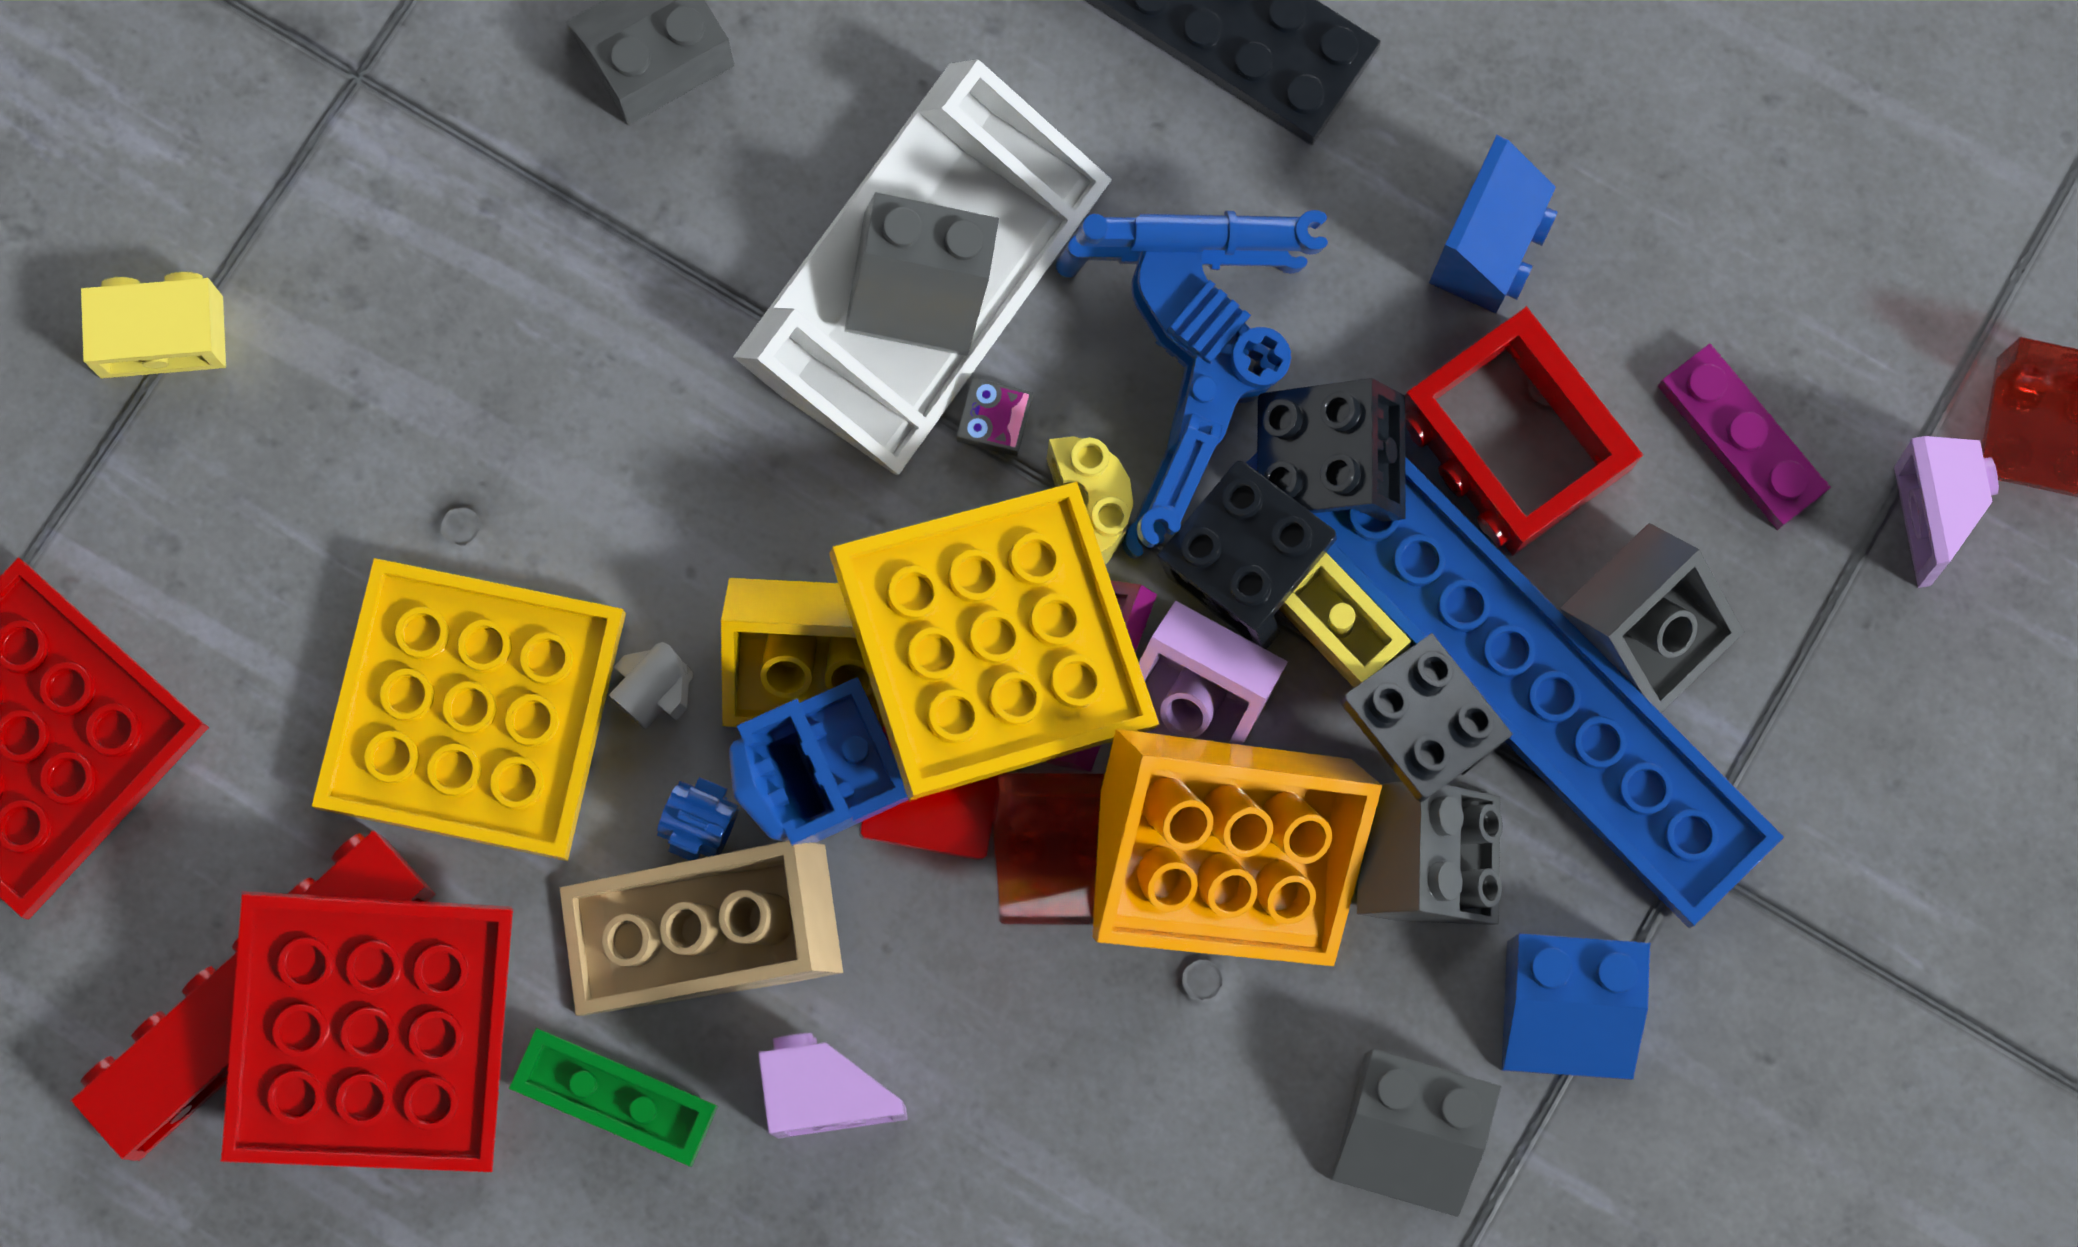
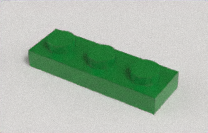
[509,1028,719,1167]

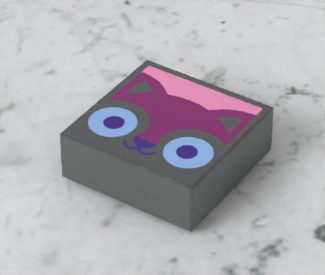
[957,377,1033,457]

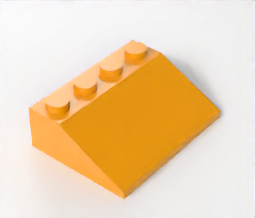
[1092,729,1382,966]

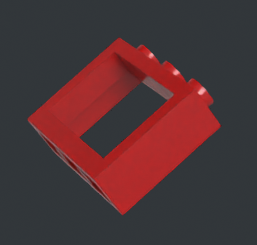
[1405,306,1643,556]

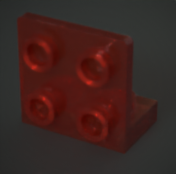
[1982,337,2078,497]
[992,773,1105,925]

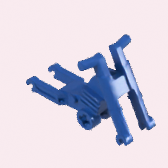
[1056,210,1328,559]

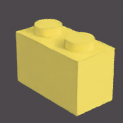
[81,272,226,378]
[1279,553,1411,688]

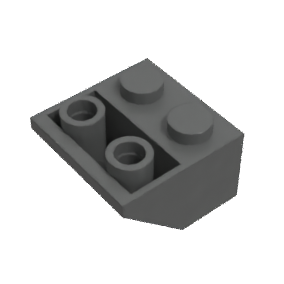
[1357,781,1503,925]

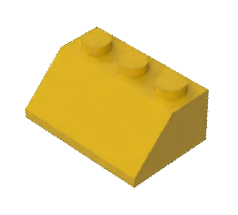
[721,578,880,727]

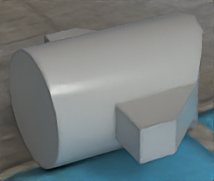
[608,642,693,730]

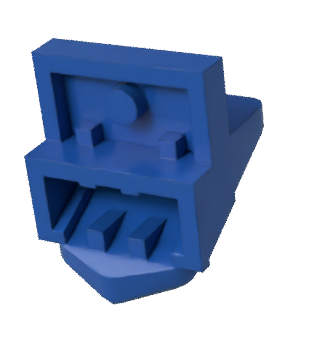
[729,677,908,846]

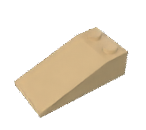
[559,840,843,1016]

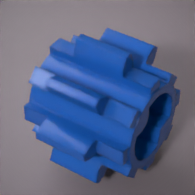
[657,777,739,861]

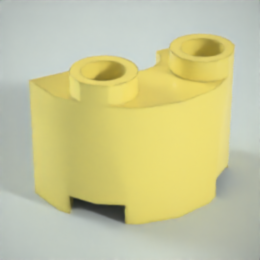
[1046,436,1133,564]

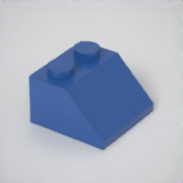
[1429,135,1558,313]
[1501,934,1650,1080]

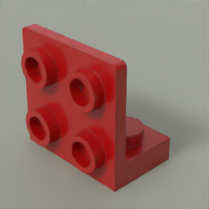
[859,713,1000,860]

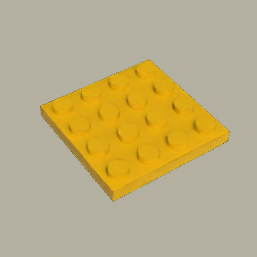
[829,482,1159,801]
[312,558,626,861]

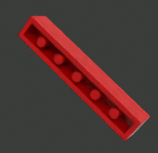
[70,830,436,1161]

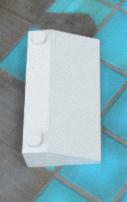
[733,59,1112,475]

